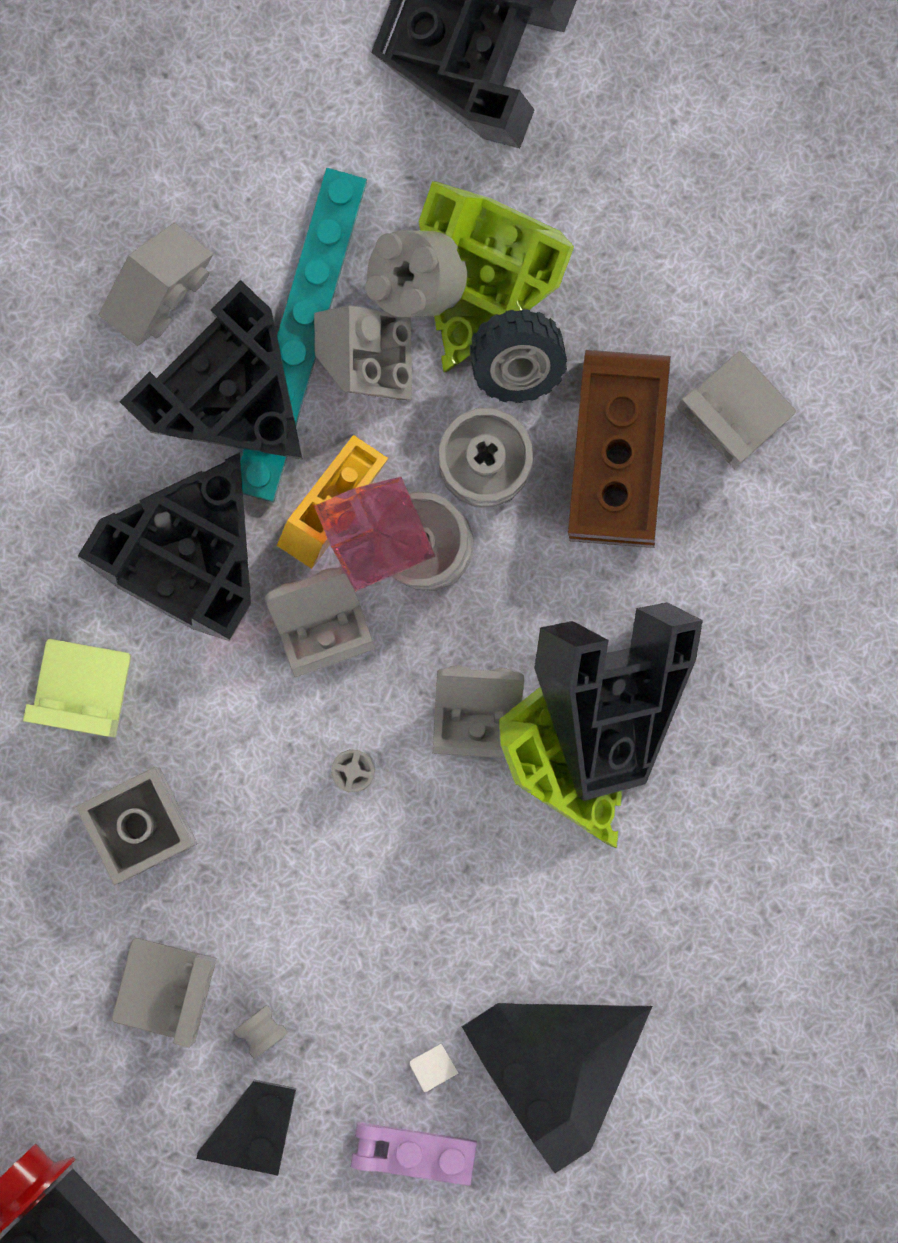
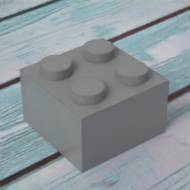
[76,767,198,885]

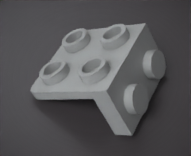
[265,567,376,677]
[432,665,524,758]

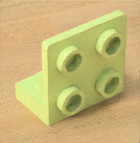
[23,639,131,738]

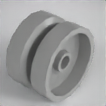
[439,408,533,508]
[374,492,474,591]

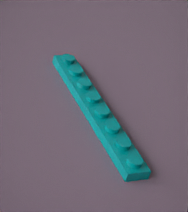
[240,167,367,503]

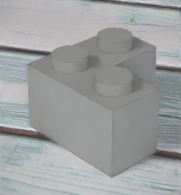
[98,222,214,346]

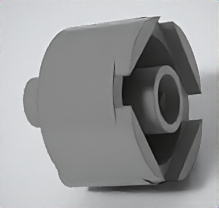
[365,230,467,317]

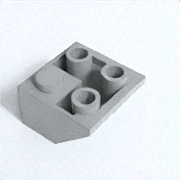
[314,305,412,400]

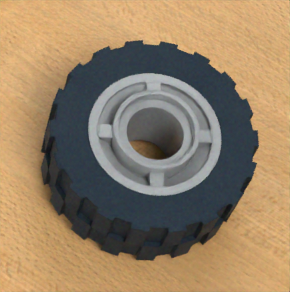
[470,309,567,403]

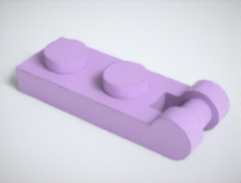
[350,1122,477,1186]

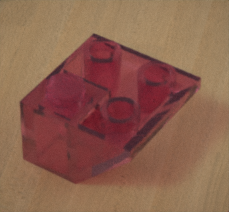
[314,476,436,592]

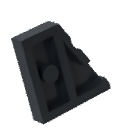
[196,1079,297,1176]

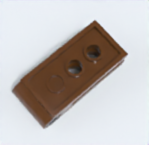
[568,350,671,548]

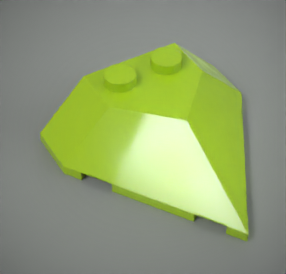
[418,181,574,372]
[499,687,622,848]

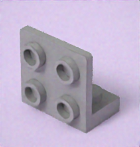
[677,351,796,469]
[112,938,217,1048]

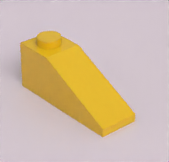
[276,435,388,569]

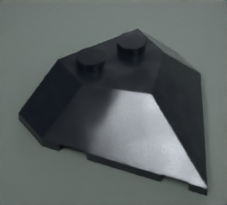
[119,280,303,459]
[78,452,251,641]
[461,1003,653,1173]

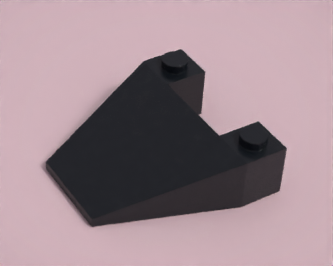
[371,0,577,149]
[534,602,703,801]

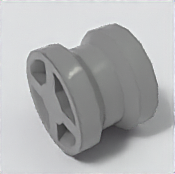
[331,749,375,792]
[233,1005,288,1059]

